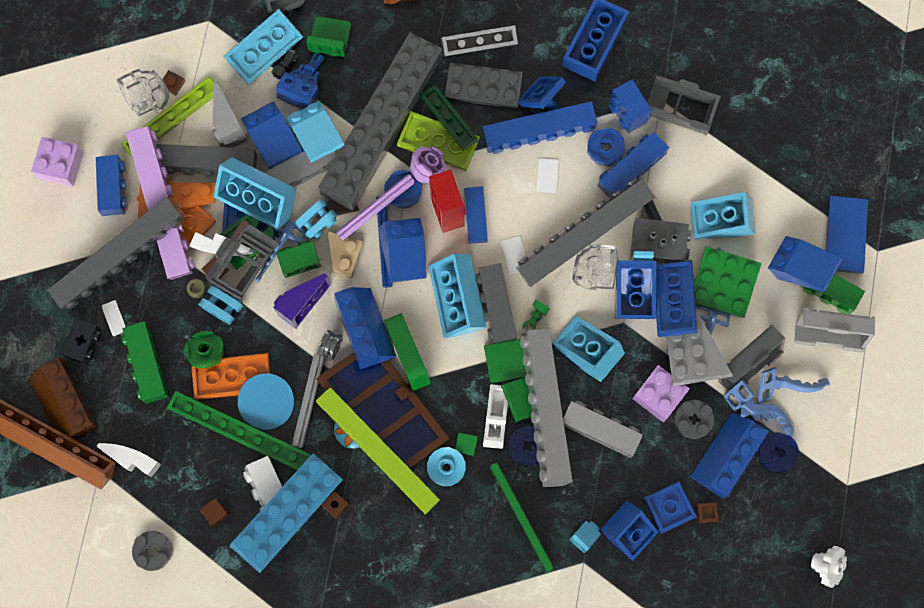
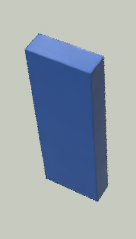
[464,186,488,244]

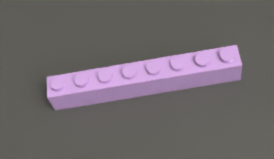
[126,126,194,280]

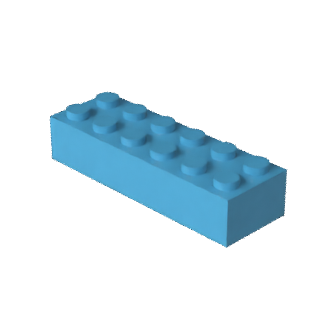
[230,453,343,573]

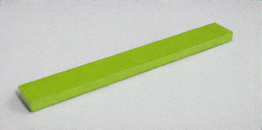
[316,388,440,515]

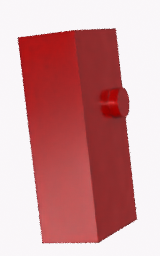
[429,169,466,233]

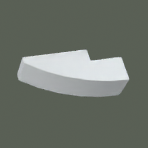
[190,232,254,256]
[483,384,508,449]
[97,443,161,477]

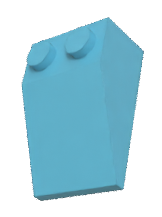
[286,101,345,163]
[691,192,756,239]
[552,315,625,382]

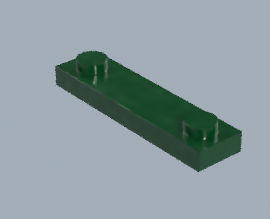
[420,85,478,151]

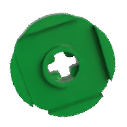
[185,331,224,368]

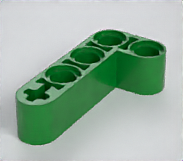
[384,313,431,391]

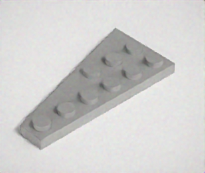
[666,309,733,386]

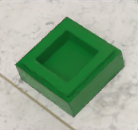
[455,433,478,456]

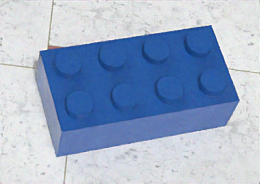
[562,0,629,82]

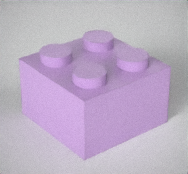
[31,137,84,186]
[633,365,690,423]

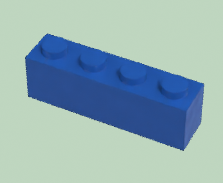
[598,132,669,199]

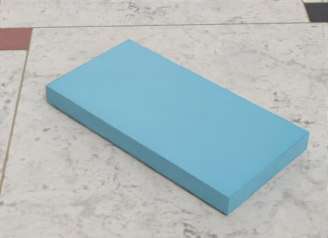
[224,9,303,85]

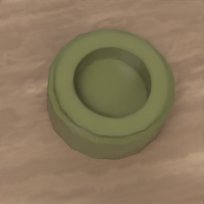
[187,279,206,298]

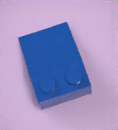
[241,101,303,169]
[378,218,426,283]
[768,236,843,292]
[615,261,656,319]

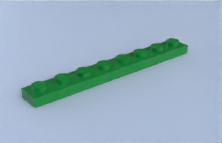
[167,391,311,470]

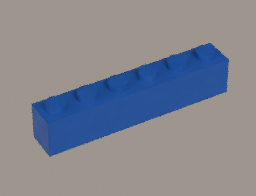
[483,101,597,154]

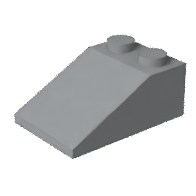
[213,81,247,148]

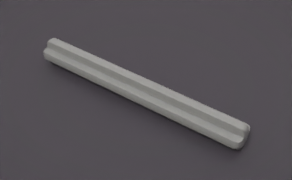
[292,354,325,448]

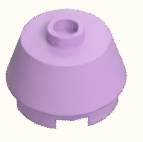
[410,146,447,183]

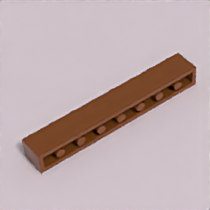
[0,399,116,490]

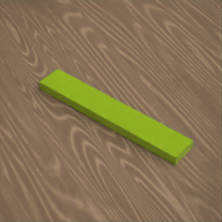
[121,76,214,158]

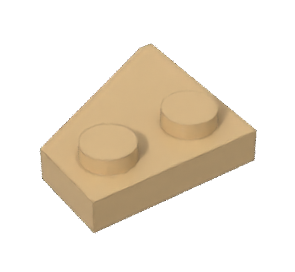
[327,231,363,278]

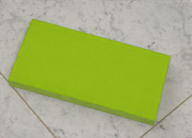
[397,111,480,171]

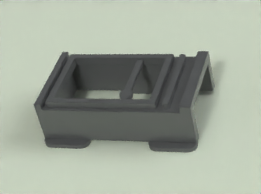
[647,75,721,136]
[205,220,279,301]
[718,324,785,397]

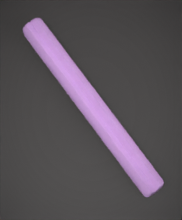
[337,174,414,240]

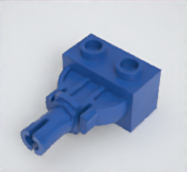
[276,53,324,109]

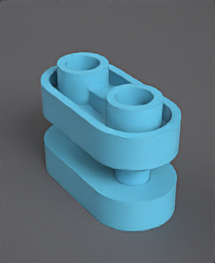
[295,198,338,241]
[198,285,243,325]

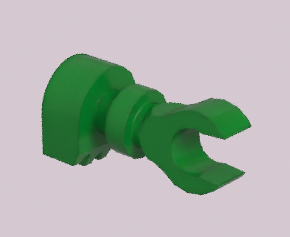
[522,300,550,330]

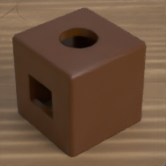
[321,491,350,519]
[200,498,230,527]

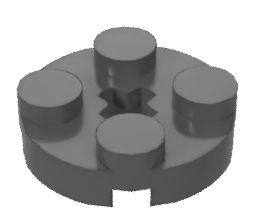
[674,400,714,439]
[132,531,173,571]

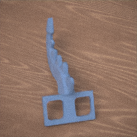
[256,220,307,282]
[696,304,731,335]
[757,367,830,404]
[724,380,794,437]

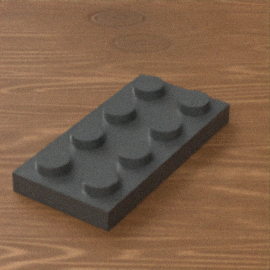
[445,63,523,109]

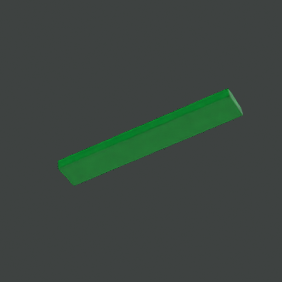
[490,463,554,573]

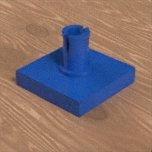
[517,76,566,111]

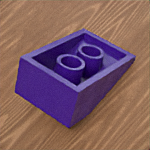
[273,273,331,329]

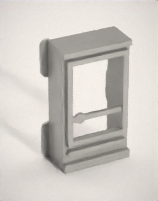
[795,307,875,352]

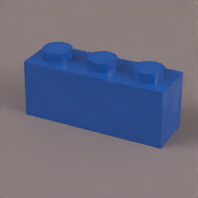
[95,155,127,216]

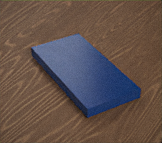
[826,196,868,274]
[656,260,697,337]

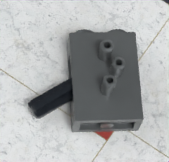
[630,200,691,263]

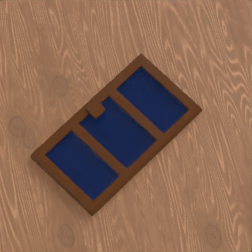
[316,352,449,469]

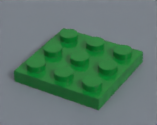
[694,246,762,318]

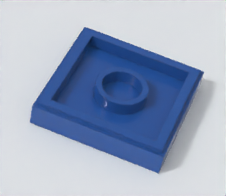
[643,481,697,534]

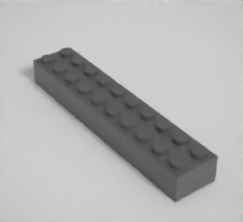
[318,33,443,211]

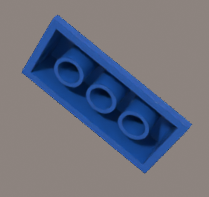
[334,287,396,369]
[690,412,769,499]

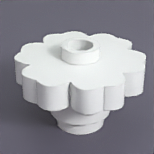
[811,546,847,588]

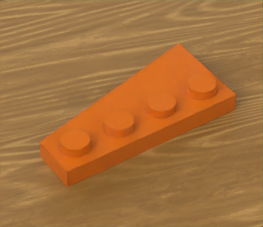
[138,182,216,219]

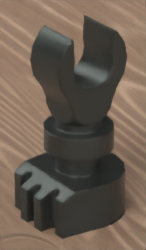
[271,49,299,80]

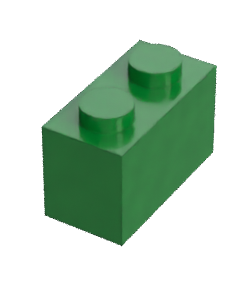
[276,241,321,278]

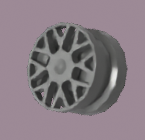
[318,330,343,360]

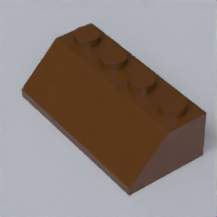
[28,357,97,440]

